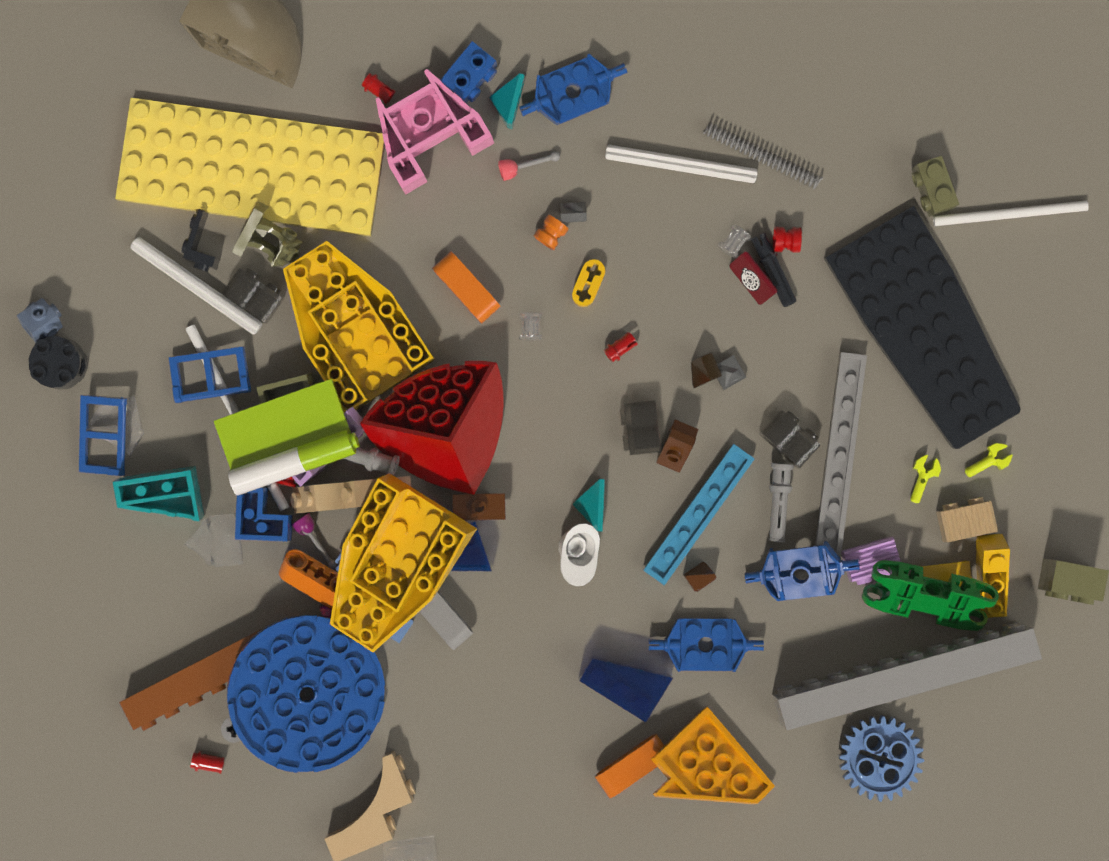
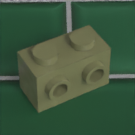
[911,156,959,217]

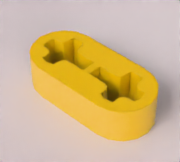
[572,259,605,307]

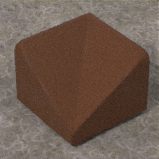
[683,562,716,592]

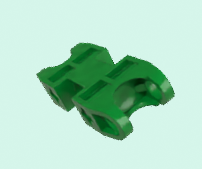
[862,560,999,631]

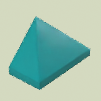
[489,73,525,129]
[573,479,605,532]

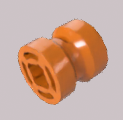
[533,214,569,250]

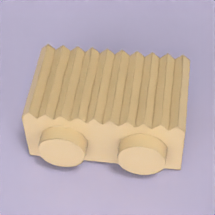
[936,497,998,542]

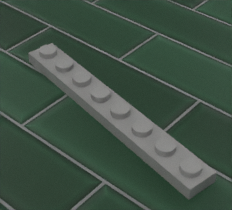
[815,352,867,559]

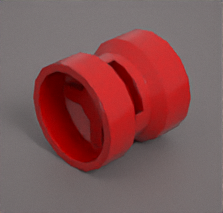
[773,226,802,253]

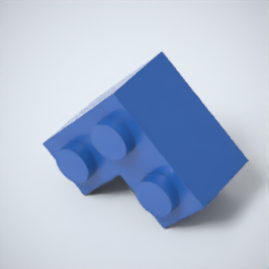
[235,488,293,542]

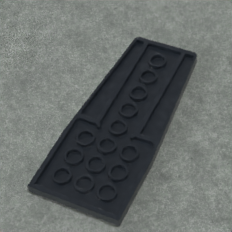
[824,206,1021,449]

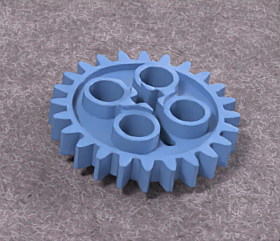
[838,715,924,802]

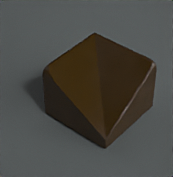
[691,352,722,388]

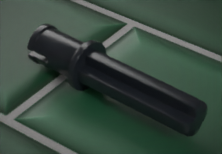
[750,232,797,307]

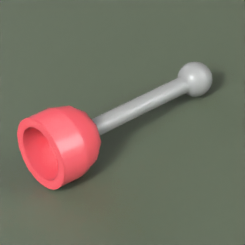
[498,151,560,181]

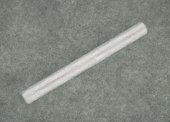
[605,145,757,183]
[130,237,262,334]

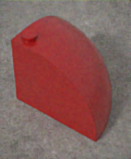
[360,360,504,495]

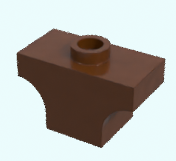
[656,419,699,473]
[453,493,506,521]

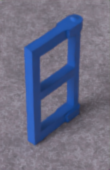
[168,346,251,403]
[79,395,127,476]

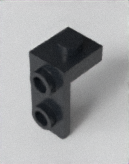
[181,209,220,272]

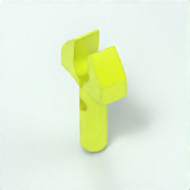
[965,443,1013,478]
[910,455,941,503]

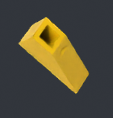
[976,534,1010,618]

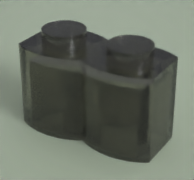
[221,268,284,324]
[619,400,661,456]
[759,410,820,469]

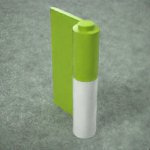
[214,379,360,496]

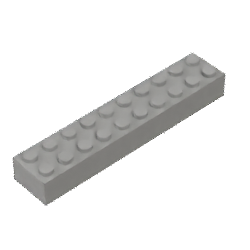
[772,622,1042,730]

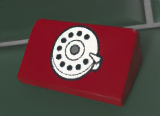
[729,251,777,305]

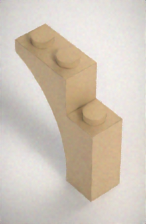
[291,476,411,514]
[325,750,416,861]

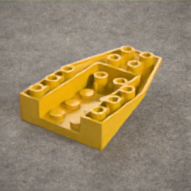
[283,241,435,413]
[330,473,477,652]

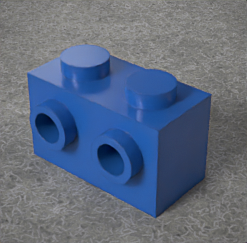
[440,41,497,104]

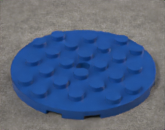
[227,615,385,773]

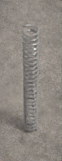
[703,122,823,189]

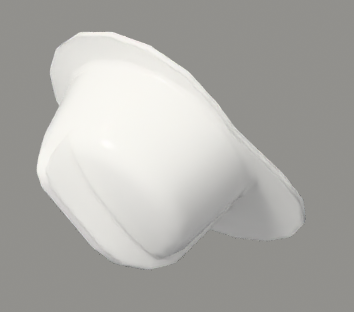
[558,523,600,586]

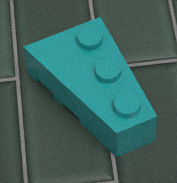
[113,466,205,521]

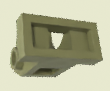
[232,202,303,267]

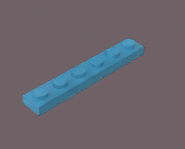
[643,444,754,586]

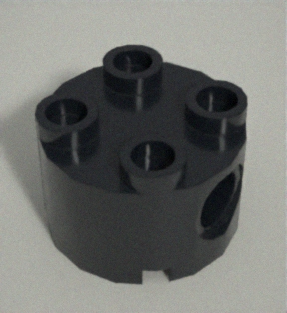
[28,336,88,390]

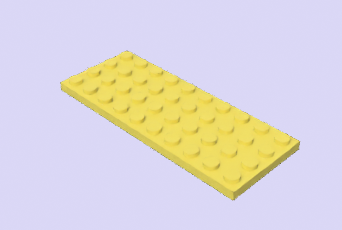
[115,98,385,237]

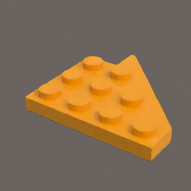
[651,707,775,804]

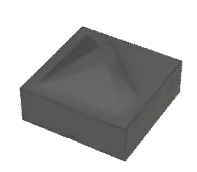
[560,202,587,223]
[717,355,746,391]

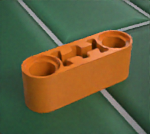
[432,251,501,324]
[279,549,338,609]
[594,734,665,799]

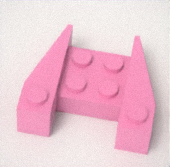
[376,69,494,195]

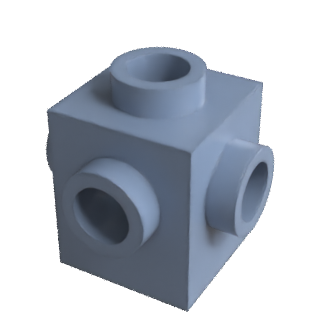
[16,298,63,343]

